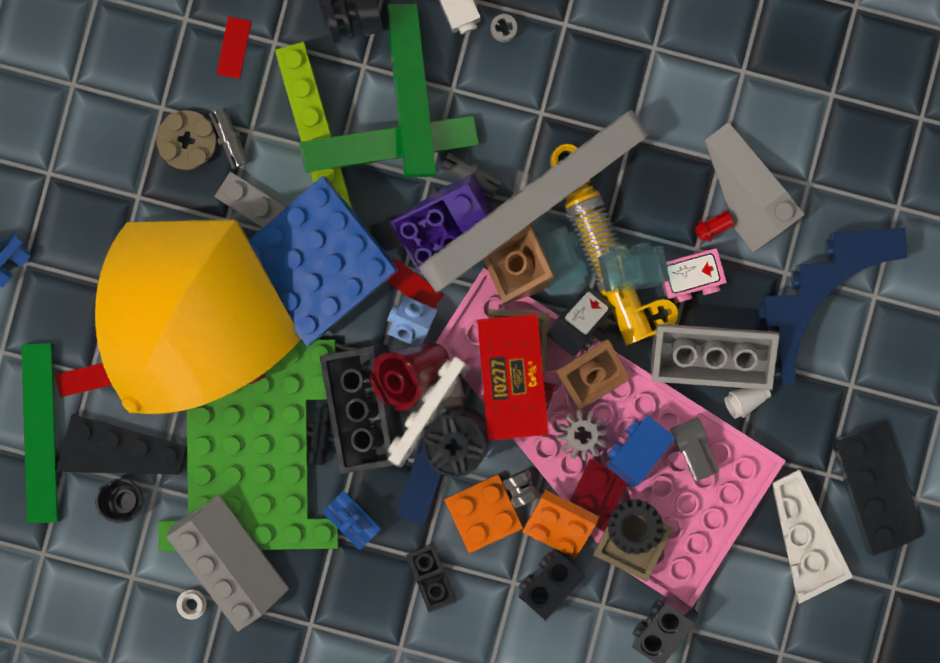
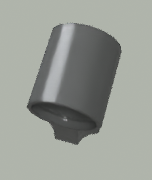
[670,416,719,481]

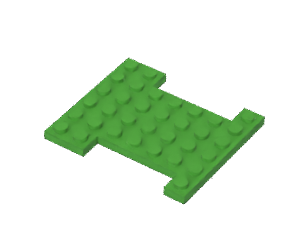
[158,340,338,551]

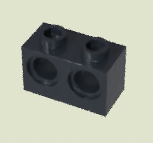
[518,550,585,621]
[632,592,699,663]

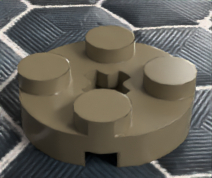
[156,110,217,171]

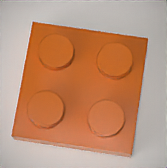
[444,474,523,554]
[522,489,599,559]

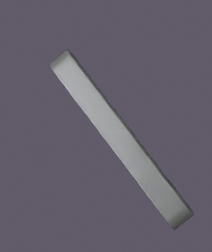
[418,109,649,292]

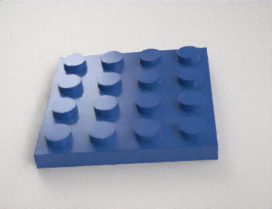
[248,176,399,346]

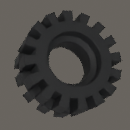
[607,499,663,555]

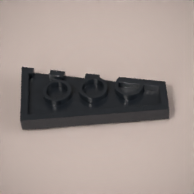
[56,414,187,475]

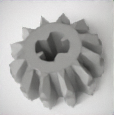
[556,409,608,461]

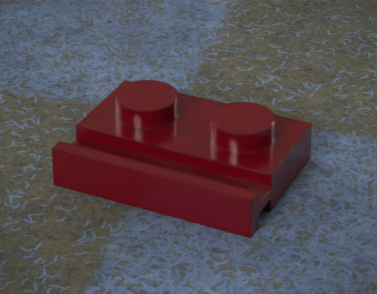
[570,458,627,531]

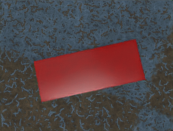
[216,17,251,79]
[387,260,444,308]
[55,363,112,397]

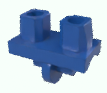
[0,231,31,287]
[322,491,381,550]

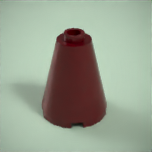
[370,343,449,411]

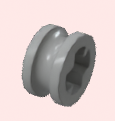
[491,14,517,42]

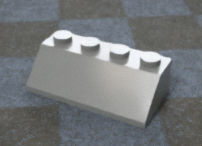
[650,324,779,390]
[166,494,289,632]

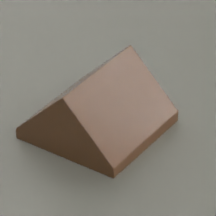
[483,223,555,304]
[555,339,630,410]

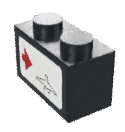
[546,285,615,357]

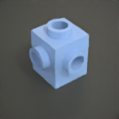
[387,296,437,346]

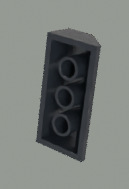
[319,344,408,474]
[830,422,924,556]

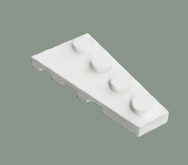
[388,357,471,467]
[772,469,853,604]

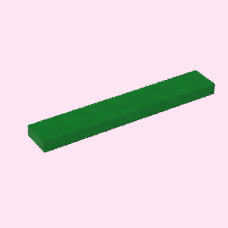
[386,4,436,178]
[299,116,479,173]
[21,344,59,523]

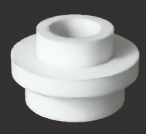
[177,589,207,620]

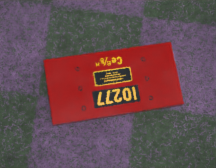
[477,314,549,441]

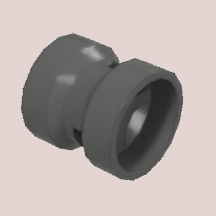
[502,469,541,508]

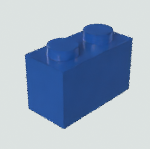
[605,415,676,488]

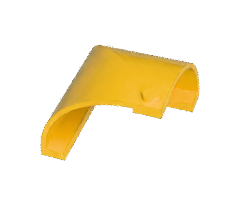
[95,220,301,414]

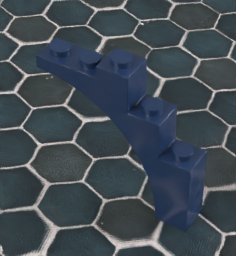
[757,228,907,386]

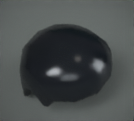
[95,478,145,524]

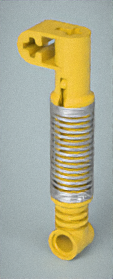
[550,144,678,345]

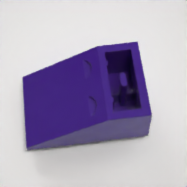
[390,173,493,273]

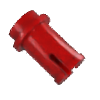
[694,210,735,243]

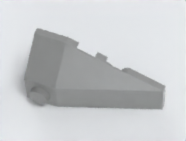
[704,122,804,253]

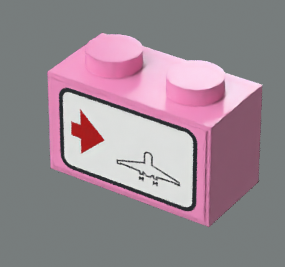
[657,248,727,303]

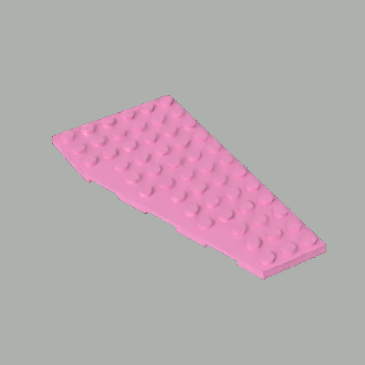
[436,268,786,607]

